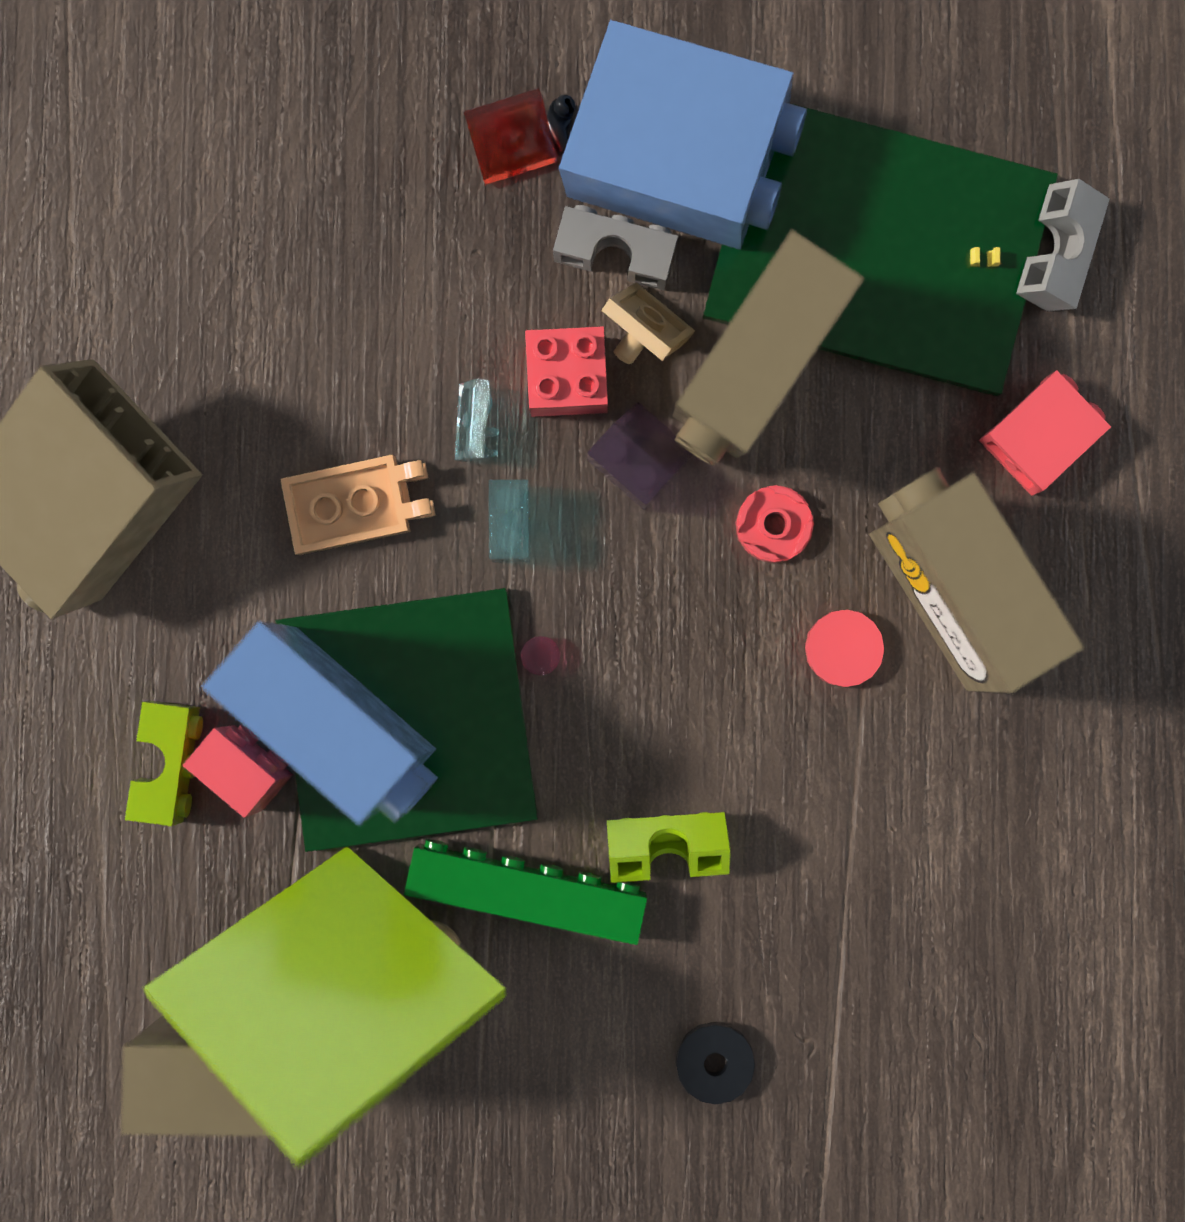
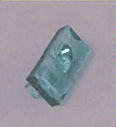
[455,379,499,462]

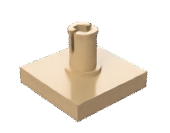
[601,282,695,364]

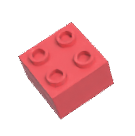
[525,326,608,417]
[182,725,293,818]

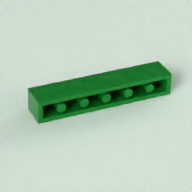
[404,839,647,945]

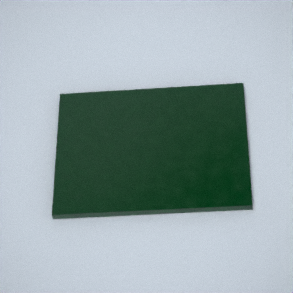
[702,103,1058,397]

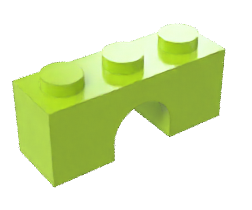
[125,701,203,826]
[607,812,730,883]

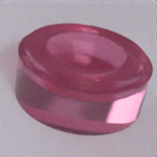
[521,636,560,675]

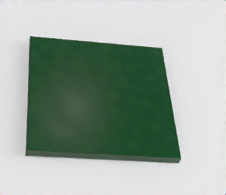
[275,588,538,852]

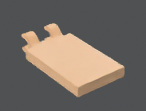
[280,455,436,555]

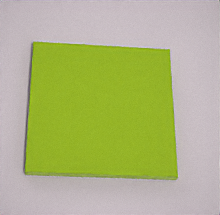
[143,846,506,1167]

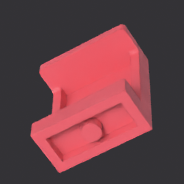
[979,370,1111,496]

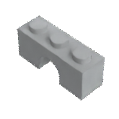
[1016,179,1110,311]
[553,205,678,291]

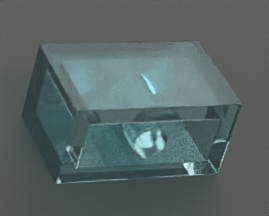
[489,480,531,562]

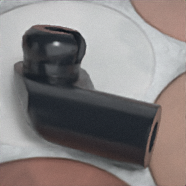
[543,94,576,156]

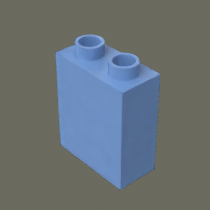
[559,20,807,250]
[202,621,438,825]

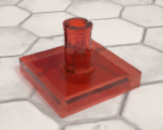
[463,88,557,185]

